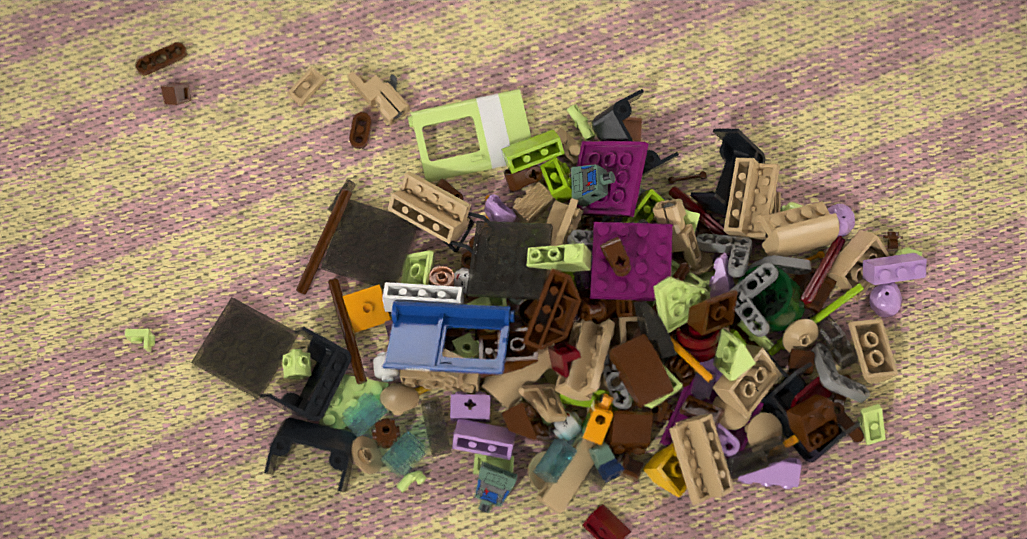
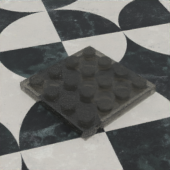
[321,200,418,289]
[466,221,553,300]
[191,297,299,401]

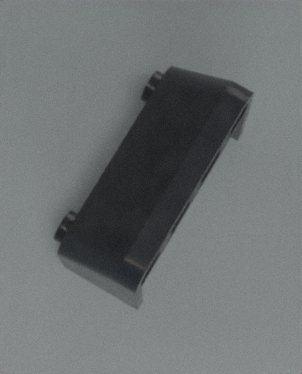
[592,89,679,177]
[690,128,765,216]
[260,326,351,421]
[762,362,861,463]
[264,418,357,492]

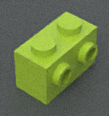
[540,157,572,203]

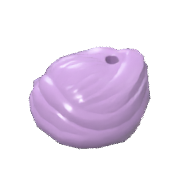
[484,194,517,231]
[828,204,855,237]
[869,282,902,318]

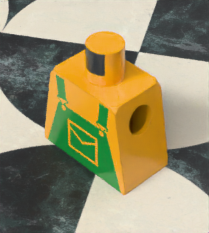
[582,394,614,445]

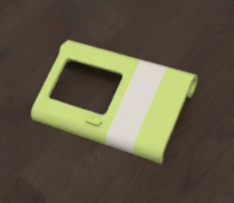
[408,89,531,182]

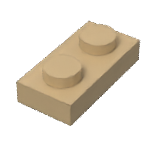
[287,67,326,107]
[556,127,581,166]

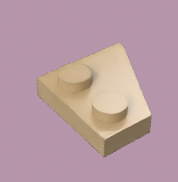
[518,384,567,422]

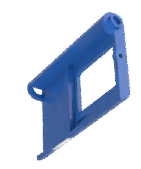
[382,301,515,375]

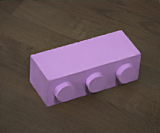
[863,253,927,285]
[452,419,516,460]

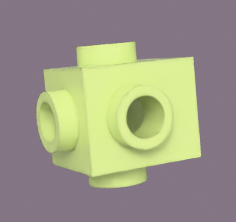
[452,333,479,359]
[282,349,312,380]

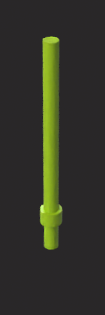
[767,283,864,356]

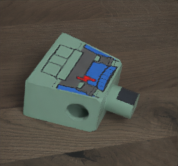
[571,165,615,207]
[475,461,517,513]

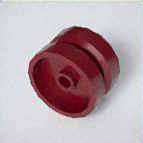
[676,322,720,363]

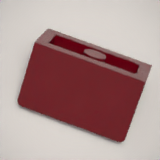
[548,342,581,378]
[790,376,832,408]
[582,504,631,539]

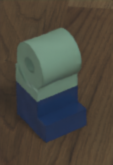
[589,442,624,483]

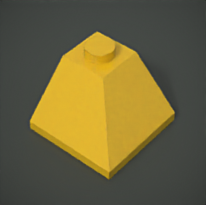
[643,443,687,497]

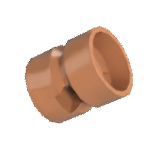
[429,266,454,287]

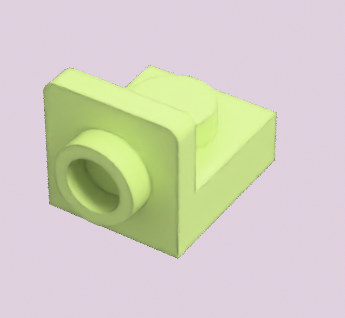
[125,329,155,352]

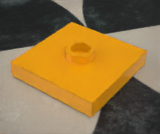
[343,284,391,333]

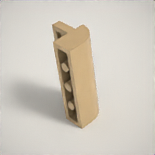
[724,158,780,241]
[388,171,471,244]
[527,198,583,280]
[759,201,839,257]
[555,319,615,401]
[480,344,555,409]
[669,414,734,505]

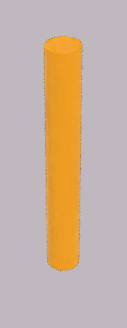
[666,336,714,382]

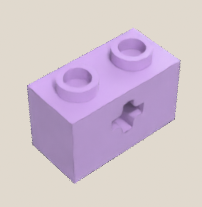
[450,391,491,422]

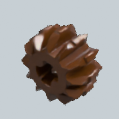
[663,354,696,387]

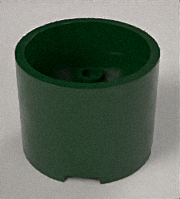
[736,265,805,333]

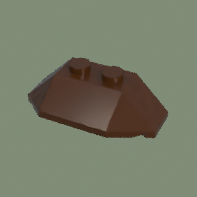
[522,268,581,350]

